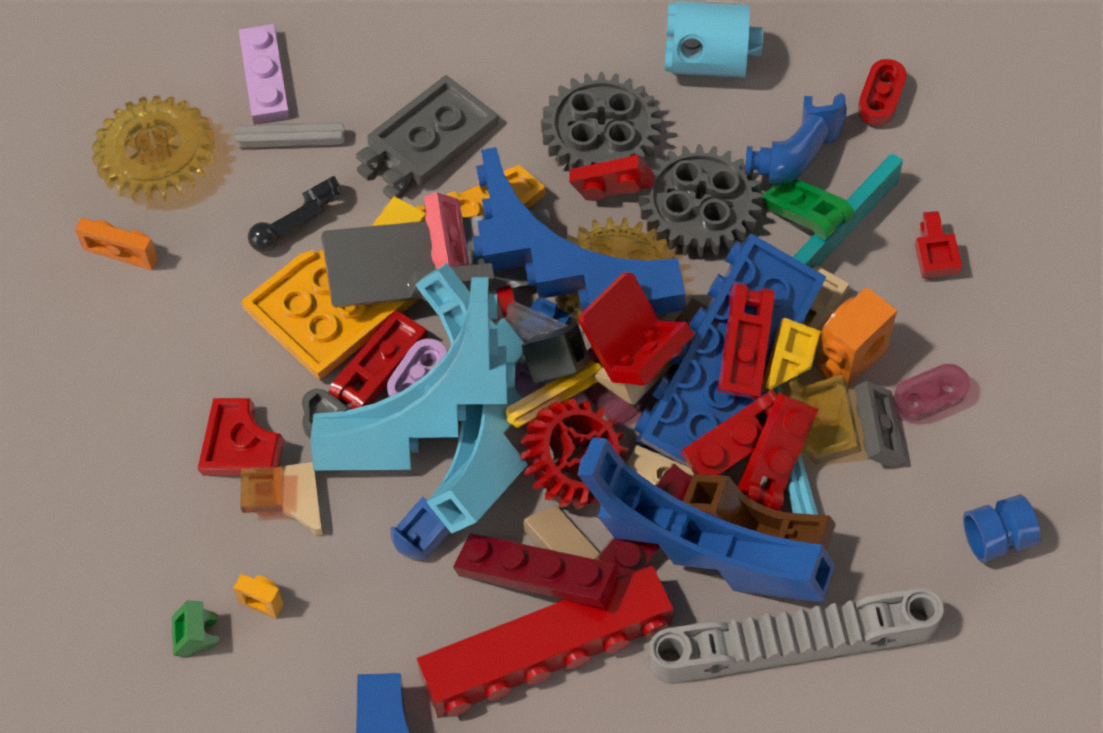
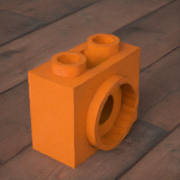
[817,286,897,390]

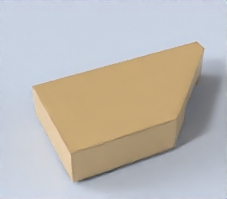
[274,462,323,536]

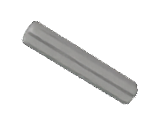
[235,122,345,147]

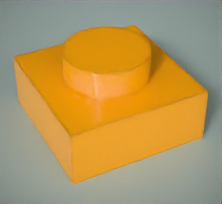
[233,573,284,619]

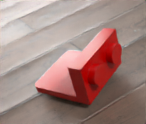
[578,272,693,386]

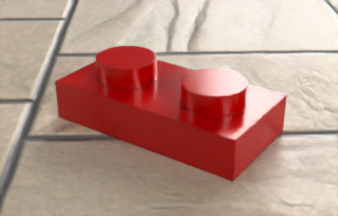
[569,155,655,201]

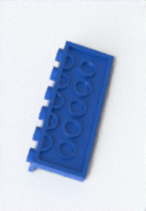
[633,234,827,476]

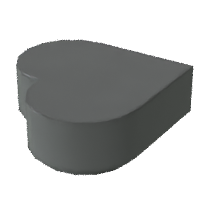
[302,388,350,438]

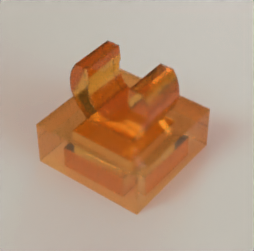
[240,467,284,515]

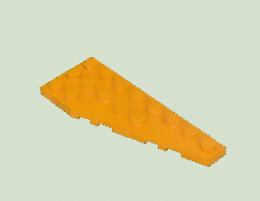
[241,165,546,381]

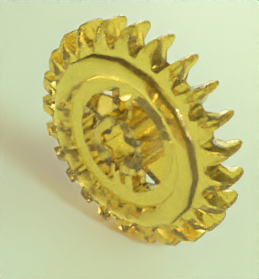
[92,95,216,203]

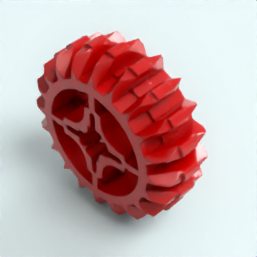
[520,398,629,509]

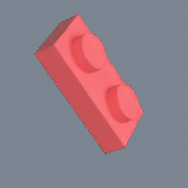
[424,192,470,269]

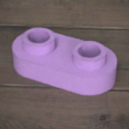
[387,339,447,397]

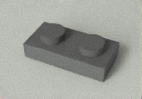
[854,380,906,468]

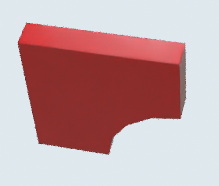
[197,398,285,476]

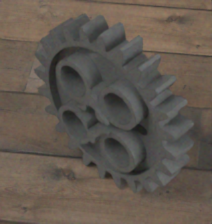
[541,72,662,174]
[639,144,762,257]

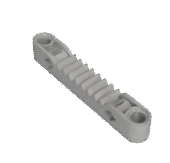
[648,588,944,684]

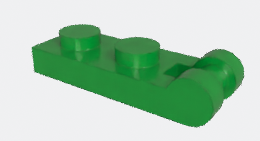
[762,179,855,240]

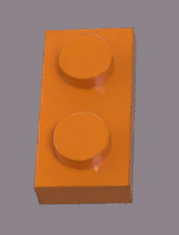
[75,217,158,271]

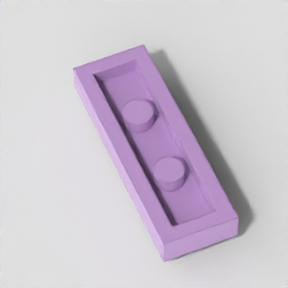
[239,24,290,124]

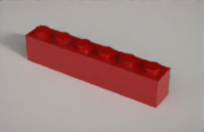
[416,565,673,718]

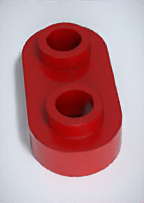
[858,59,907,126]

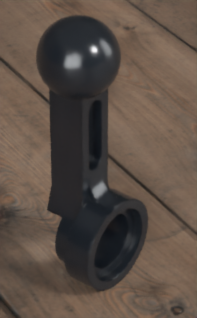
[248,175,340,252]

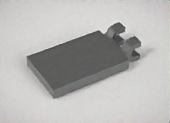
[356,75,499,199]

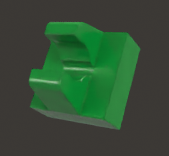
[171,600,220,657]

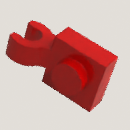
[915,211,962,278]

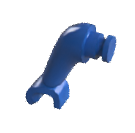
[745,93,847,184]

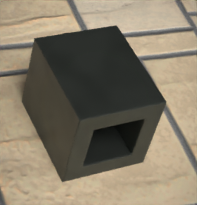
[521,324,591,383]

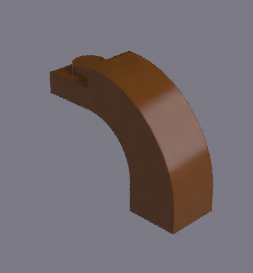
[683,474,836,551]

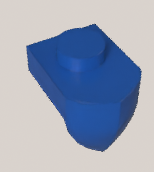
[390,496,450,560]

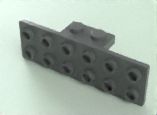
[321,209,552,308]

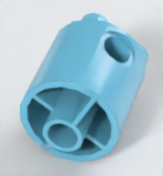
[665,0,763,78]

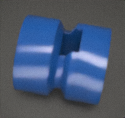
[963,494,1040,563]

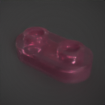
[893,364,970,421]

